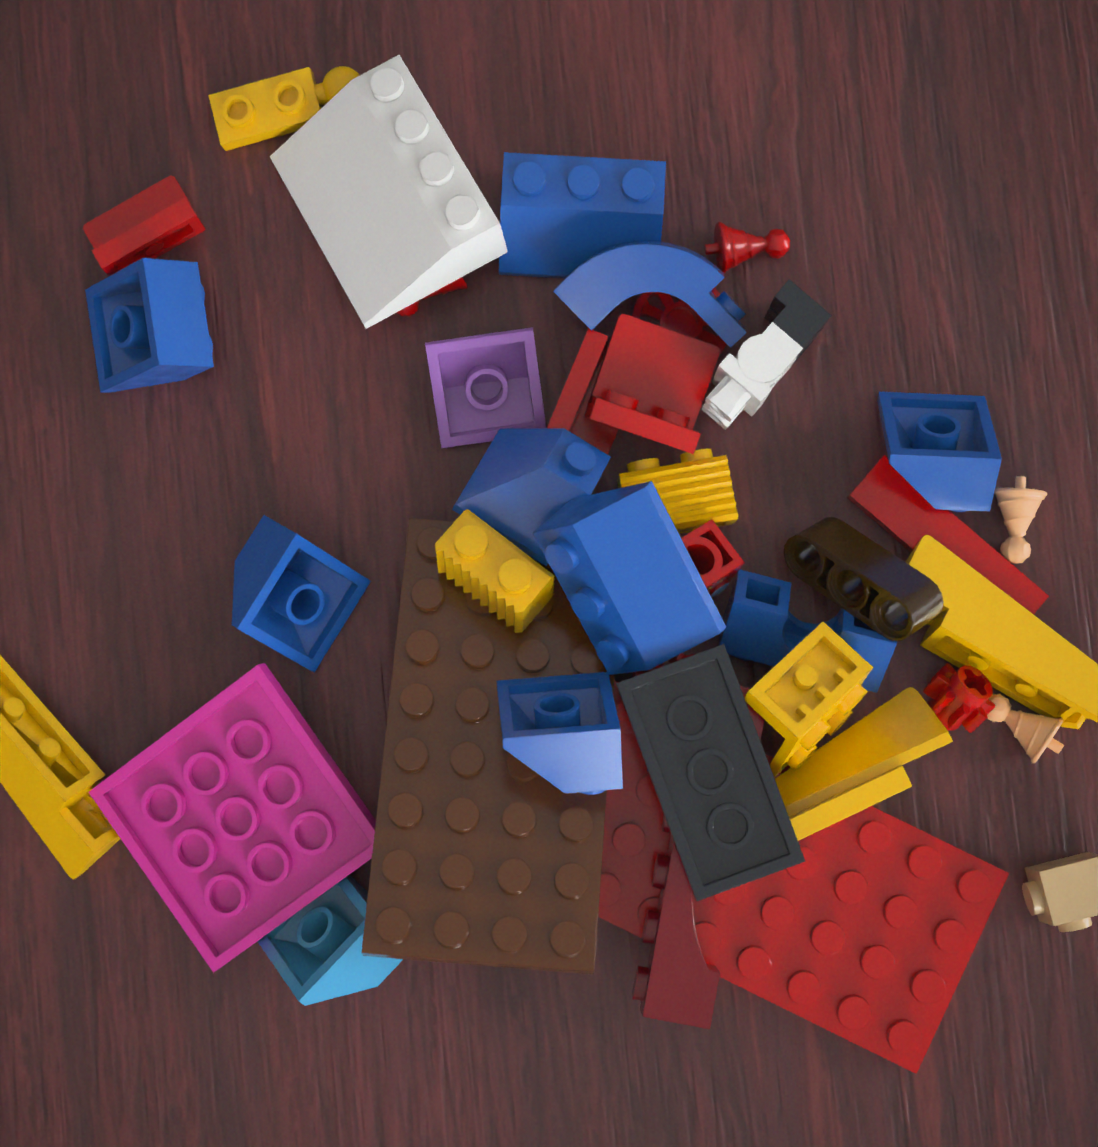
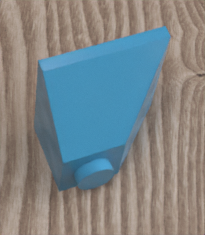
[257,875,403,1006]

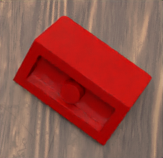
[83,175,206,276]
[547,328,619,455]

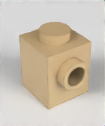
[1022,852,1098,932]

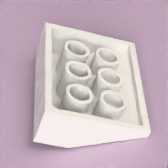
[270,55,508,329]

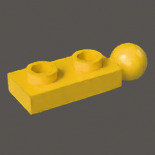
[208,66,360,151]

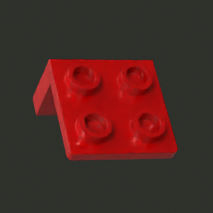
[584,314,720,454]

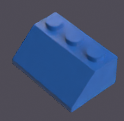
[499,152,666,279]
[533,481,726,675]

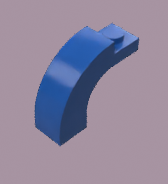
[553,240,747,348]

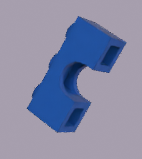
[718,569,897,693]

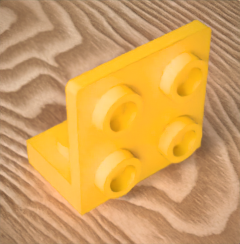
[744,622,873,777]

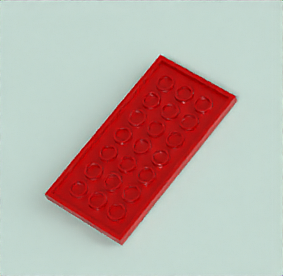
[598,680,1009,1074]

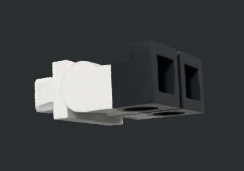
[702,279,832,430]

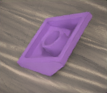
[425,327,546,448]

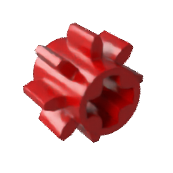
[923,663,995,733]

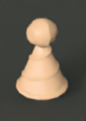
[994,476,1047,564]
[987,693,1064,764]

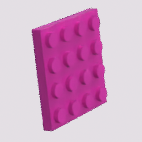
[89,663,376,973]

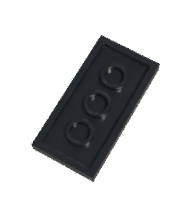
[616,644,805,901]

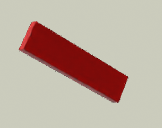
[847,455,1049,615]

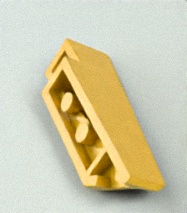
[906,535,1098,729]
[0,655,120,879]
[775,687,953,841]

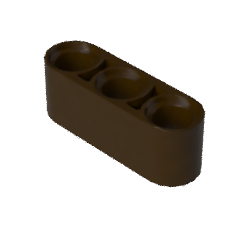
[783,517,944,641]

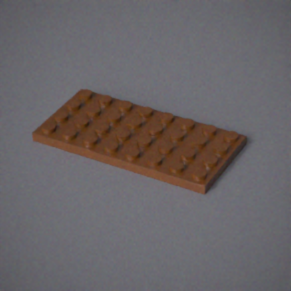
[362,518,615,974]

